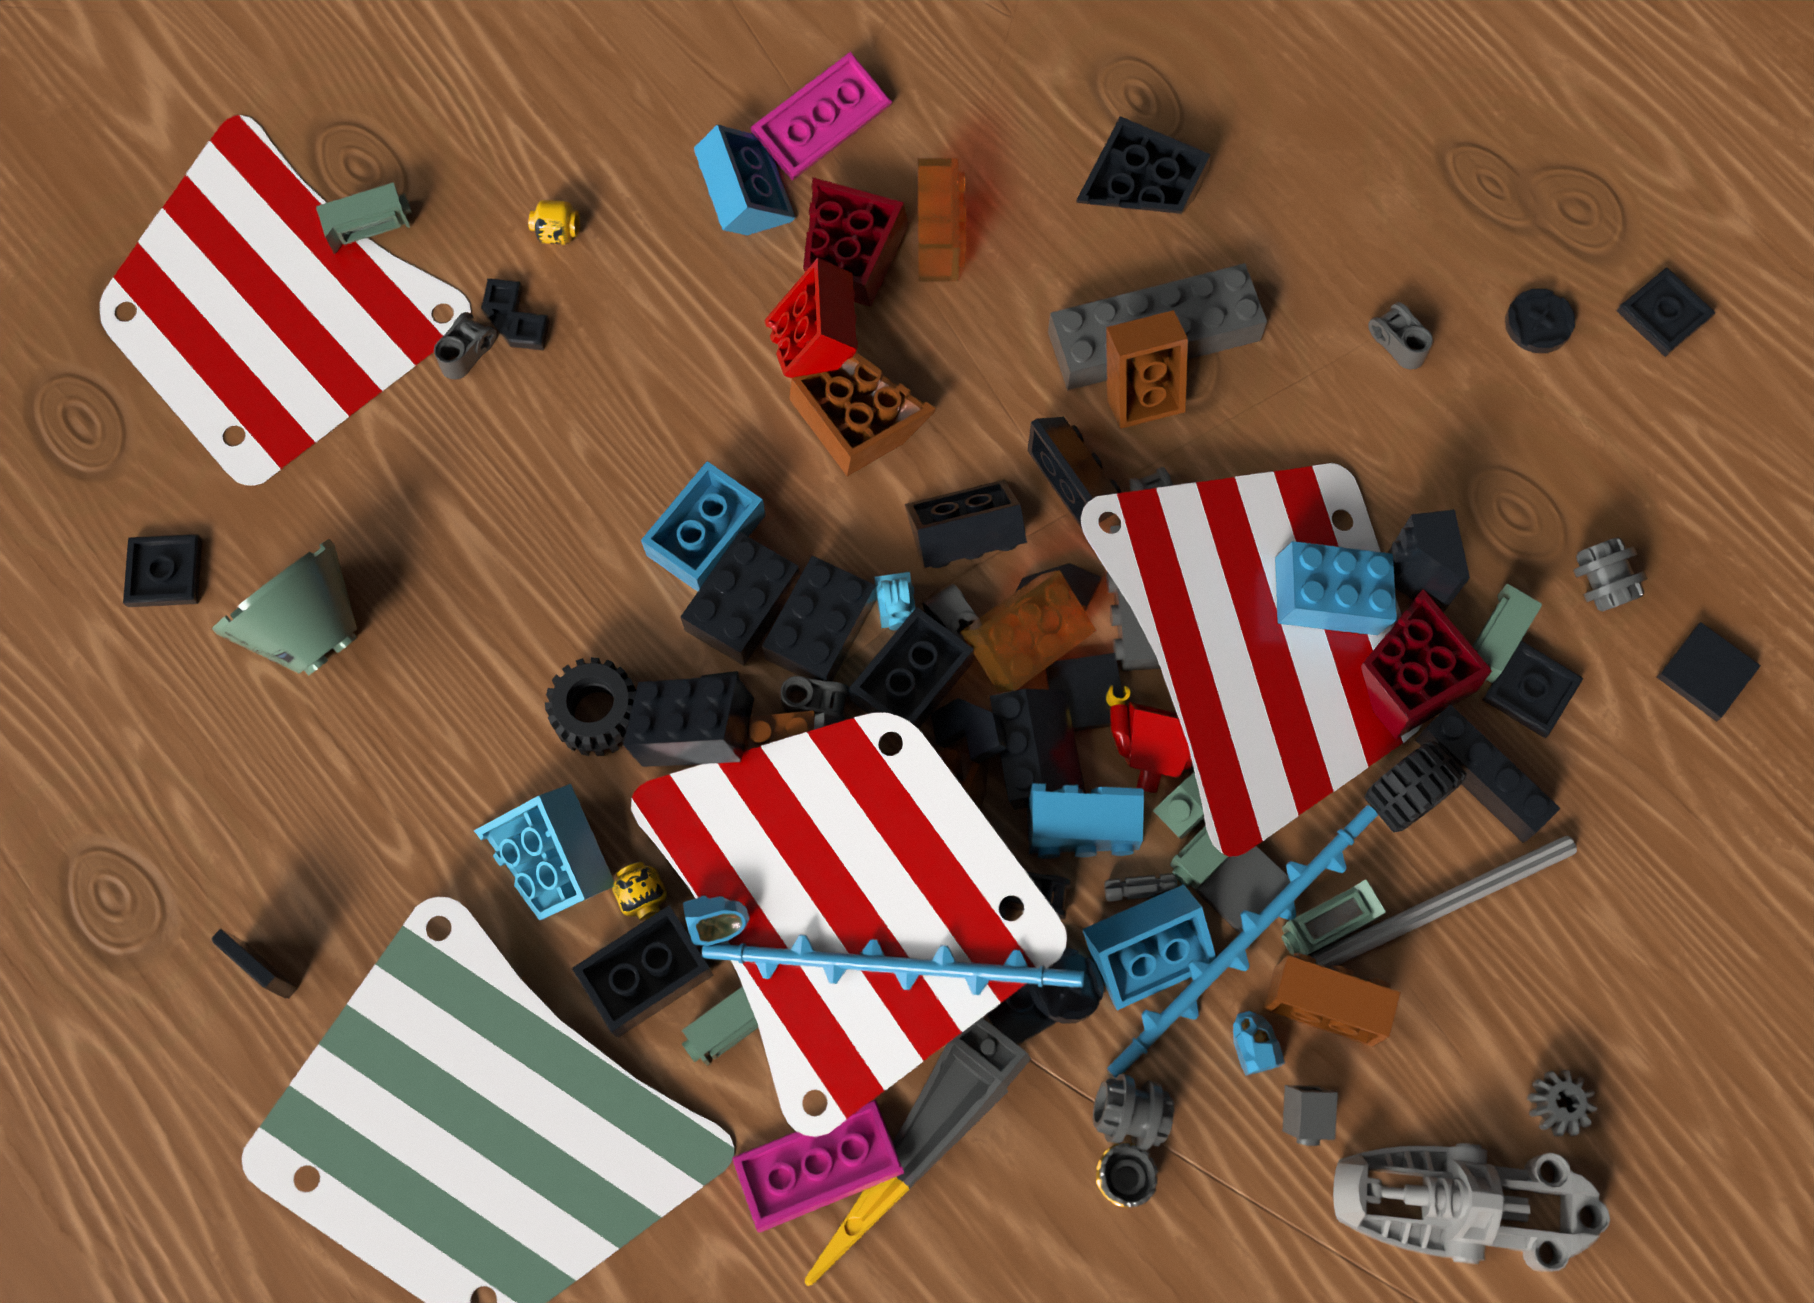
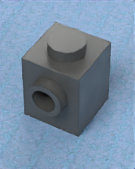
[1282,1085,1338,1146]

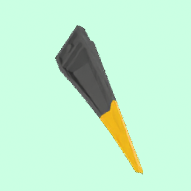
[805,1018,1031,1286]

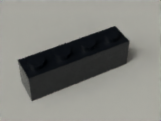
[1415,704,1561,843]

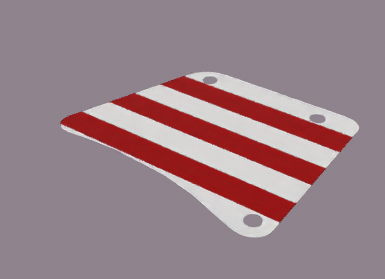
[100,115,471,486]
[1081,463,1422,857]
[631,712,1067,1137]

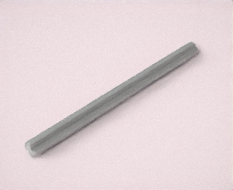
[1311,836,1577,969]

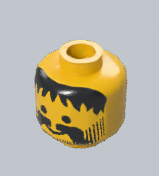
[529,200,580,245]
[612,862,667,920]

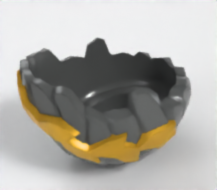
[1096,1142,1158,1208]

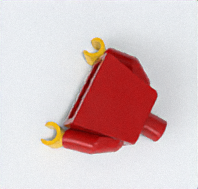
[1106,686,1193,793]

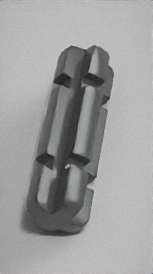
[1104,873,1178,901]

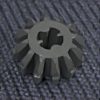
[1526,1070,1597,1137]

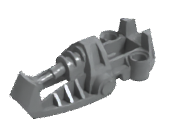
[1333,1143,1610,1272]

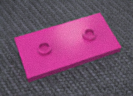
[750,52,892,181]
[732,1099,904,1233]

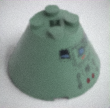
[212,539,357,676]

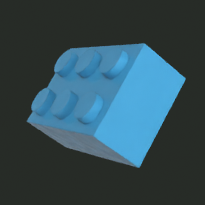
[641,461,766,592]
[1275,541,1397,636]

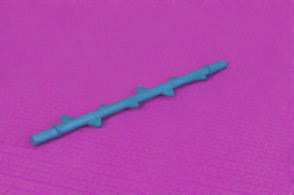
[1106,805,1378,1078]
[702,935,1084,995]

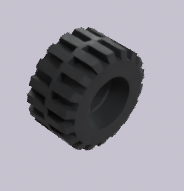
[545,657,636,756]
[1364,740,1467,833]

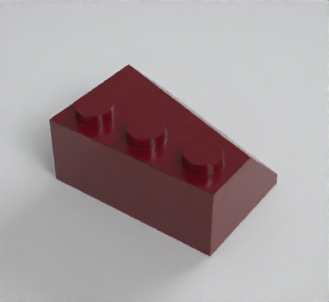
[803,177,909,307]
[1361,589,1492,739]

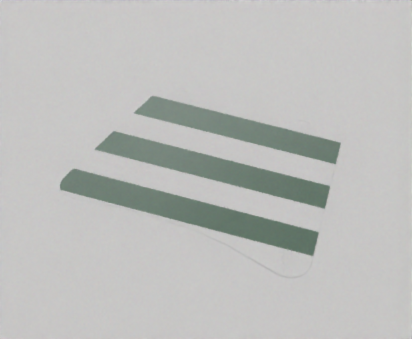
[242,897,735,1303]

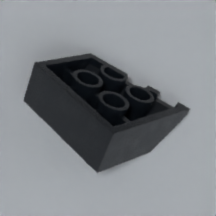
[1076,116,1211,214]

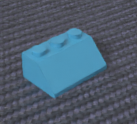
[694,124,795,235]
[1082,884,1216,1010]

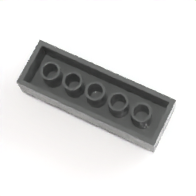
[1048,263,1267,391]

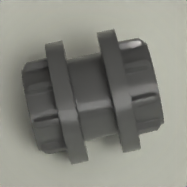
[1573,537,1648,612]
[1093,1074,1174,1150]

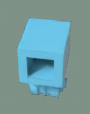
[875,572,916,631]

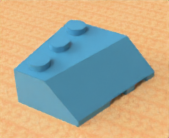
[1027,784,1144,859]

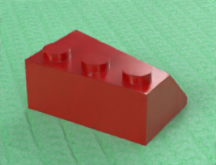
[764,258,858,378]

